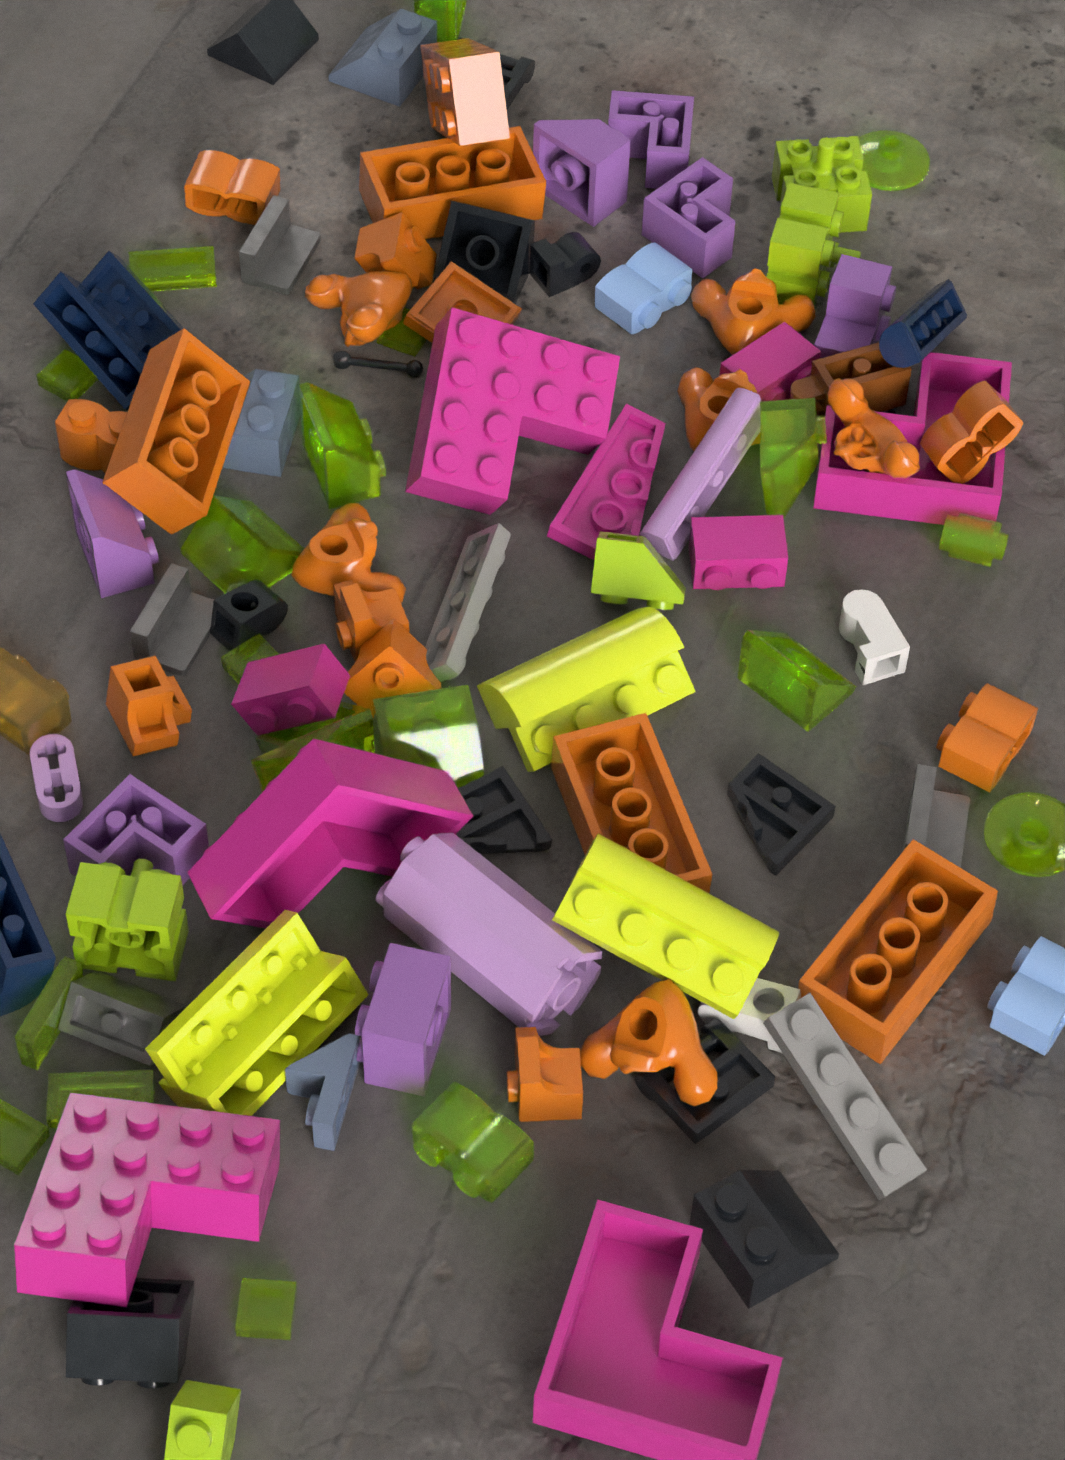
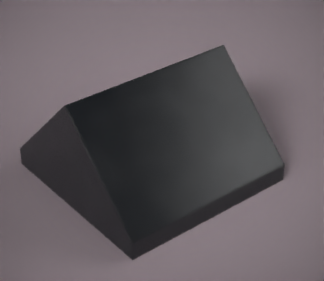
[207,0,319,85]
[433,201,535,304]

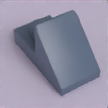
[285,1033,360,1151]

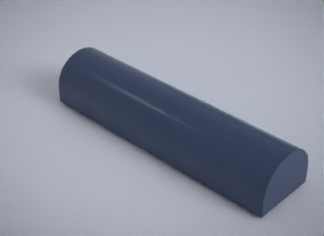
[879,279,967,368]

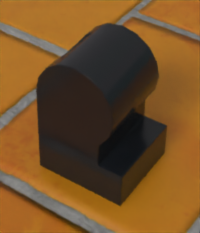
[530,232,601,298]
[210,580,288,657]

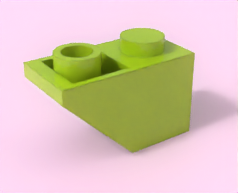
[591,531,686,610]
[164,1380,241,1460]

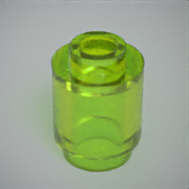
[938,513,1009,567]

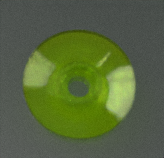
[859,130,930,191]
[984,792,1065,877]

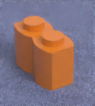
[184,150,281,225]
[920,381,1023,484]
[55,399,127,473]
[936,683,1038,792]

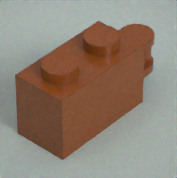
[788,342,912,424]

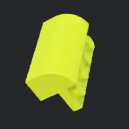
[477,607,696,772]
[552,833,779,1019]
[145,910,369,1116]

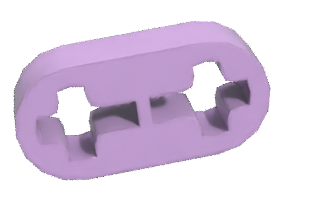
[30,734,83,822]

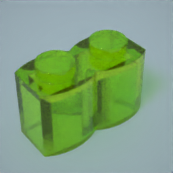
[412,1082,534,1203]

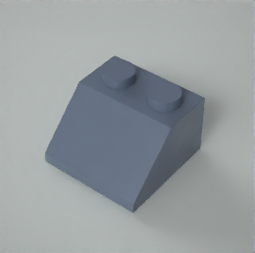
[329,9,437,107]
[222,369,302,477]

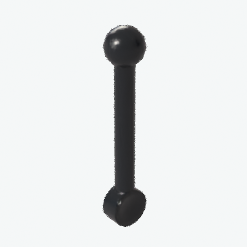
[333,351,423,377]

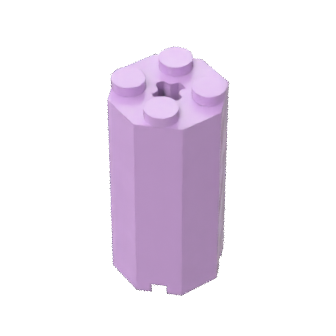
[376,833,602,1036]

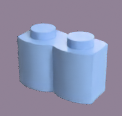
[595,242,692,334]
[987,936,1065,1056]

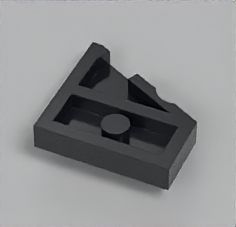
[727,753,836,876]
[455,766,553,854]

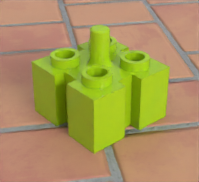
[772,136,872,233]
[766,183,861,308]
[66,859,189,982]

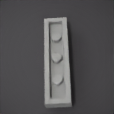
[425,523,511,682]
[763,993,927,1201]

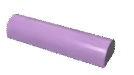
[639,388,768,561]

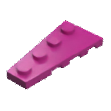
[547,404,666,560]

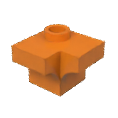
[354,212,437,290]
[334,580,409,662]
[344,619,441,720]
[106,656,192,757]
[507,1027,583,1122]

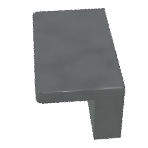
[239,195,321,295]
[130,563,214,676]
[903,764,970,868]
[58,971,186,1066]

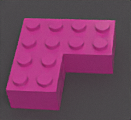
[405,307,620,515]
[813,352,1012,531]
[187,738,473,928]
[14,1093,280,1307]
[533,1199,783,1460]

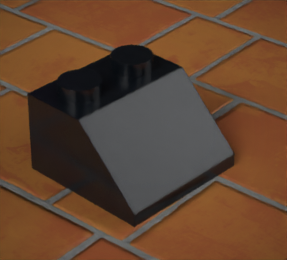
[690,1170,839,1309]
[66,1278,194,1388]

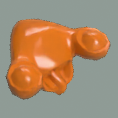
[691,268,816,355]
[305,271,412,347]
[677,367,795,451]
[827,378,920,478]
[291,503,406,603]
[580,979,718,1106]

